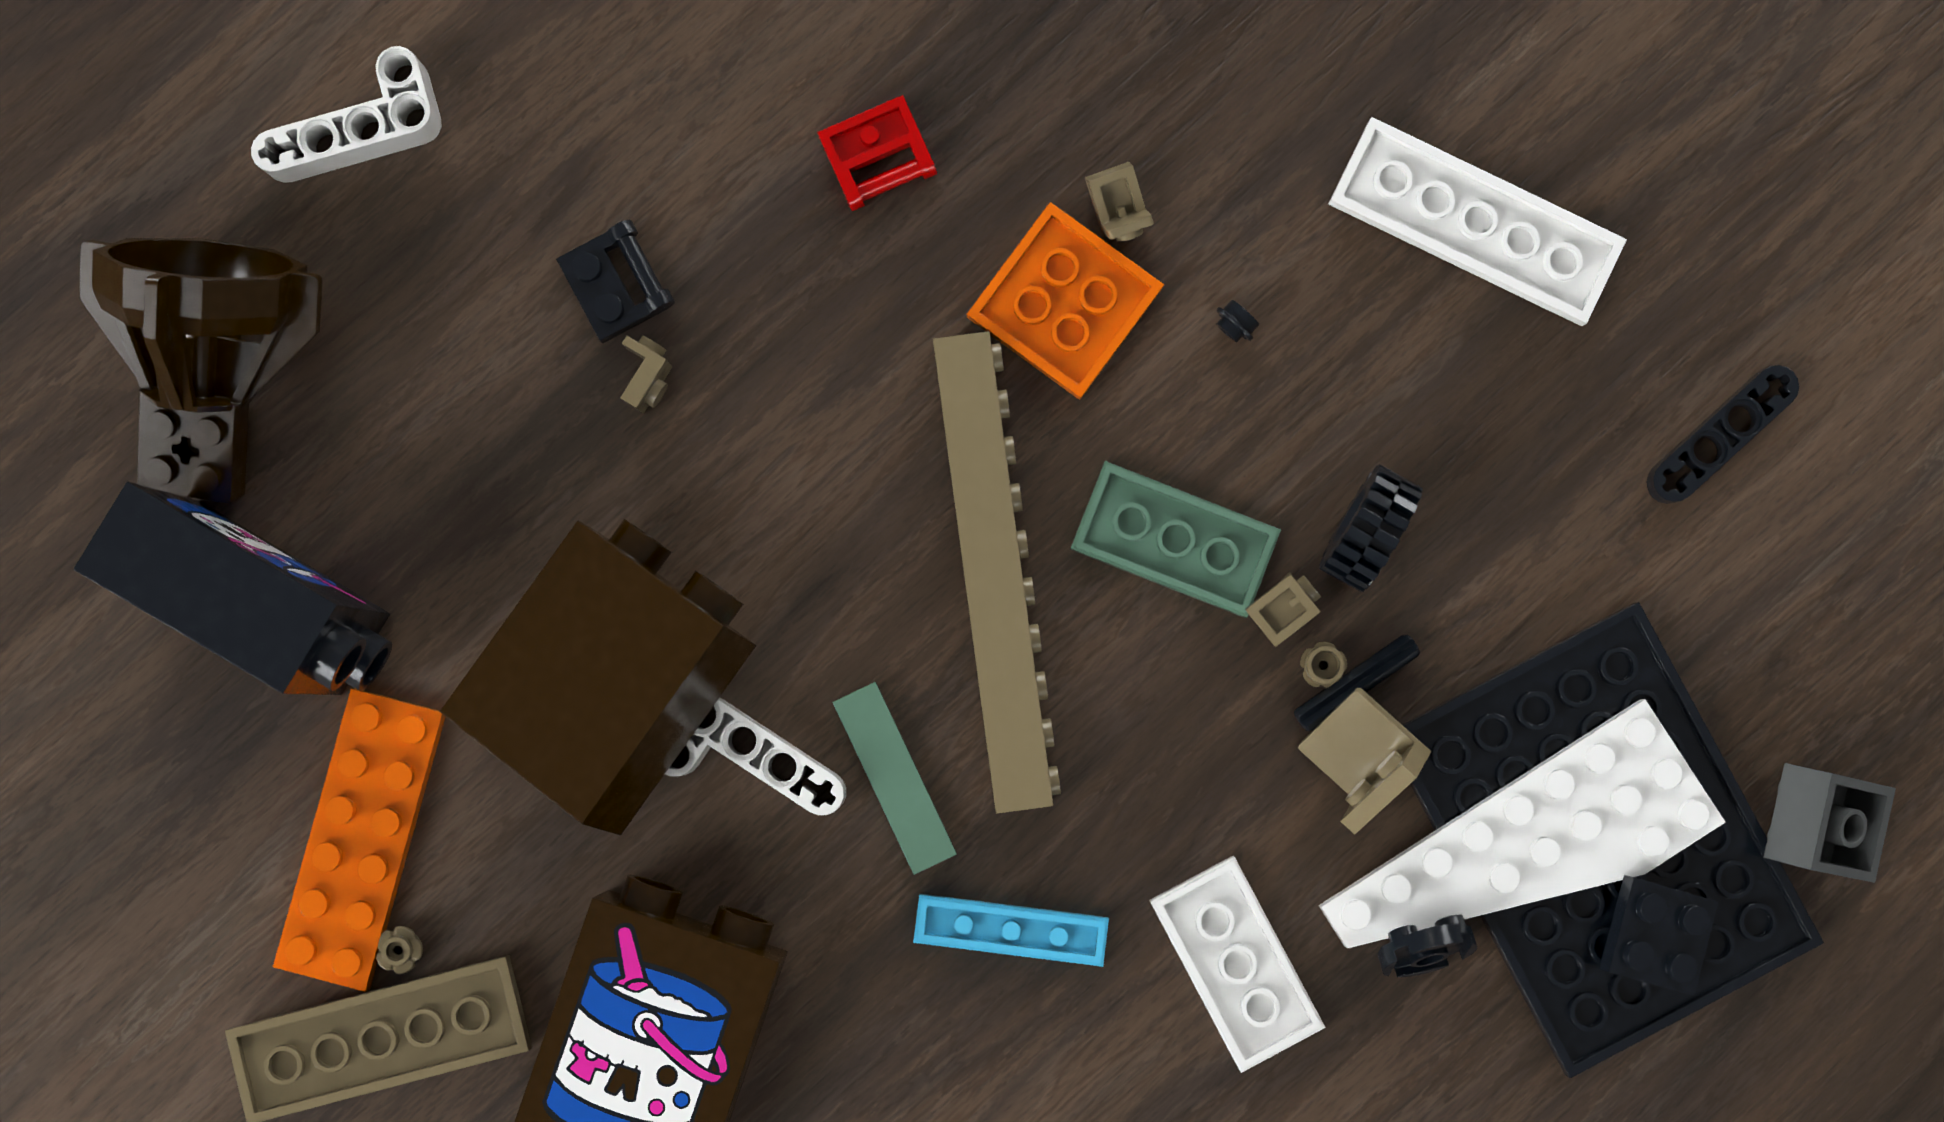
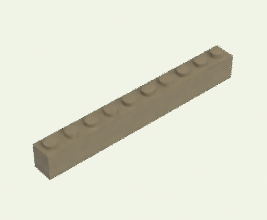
[933,331,1061,814]

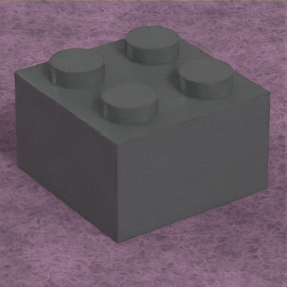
[1764,763,1896,883]

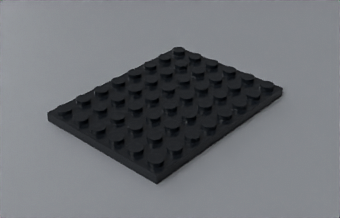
[1402,602,1824,1078]

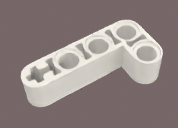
[251,46,442,183]
[665,697,846,815]

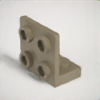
[1298,688,1431,834]

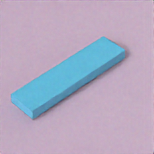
[913,894,1109,967]

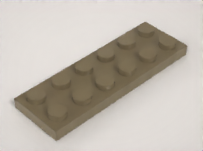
[225,955,532,1122]

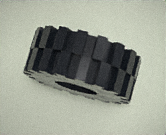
[1319,464,1423,592]

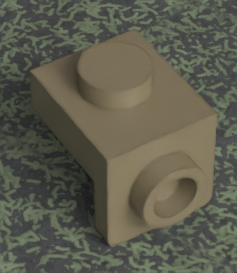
[1085,162,1154,241]
[620,335,673,414]

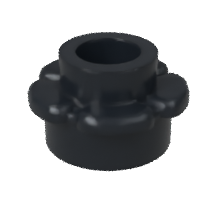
[1216,300,1259,343]

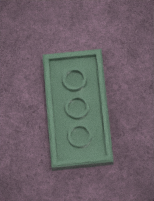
[1070,461,1281,618]

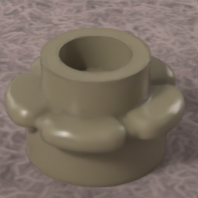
[1300,642,1347,688]
[376,926,423,974]

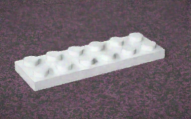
[1328,117,1627,326]

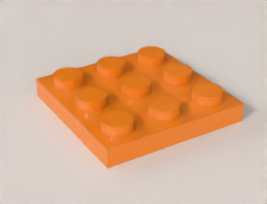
[966,202,1164,400]

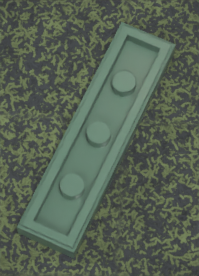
[832,682,957,875]

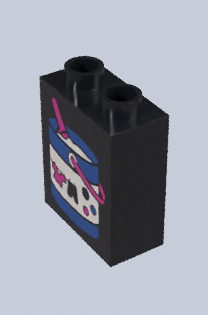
[73,481,392,695]

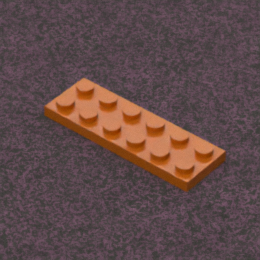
[273,689,446,992]

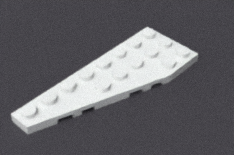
[1318,699,1725,948]

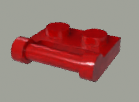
[817,95,937,212]

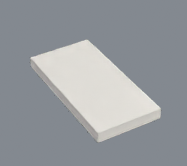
[1149,856,1326,1073]

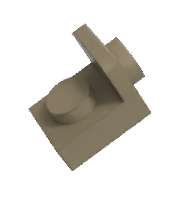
[1245,572,1321,647]

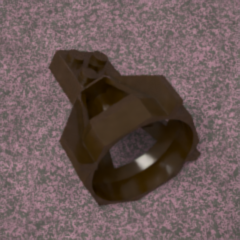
[79,238,322,504]

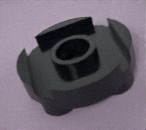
[1377,915,1478,977]

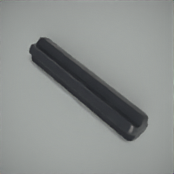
[1294,634,1420,731]

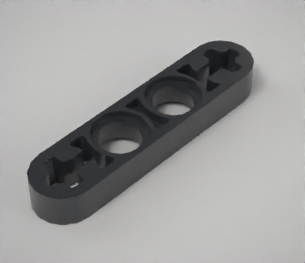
[1646,365,1799,504]

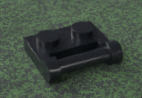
[556,219,675,343]

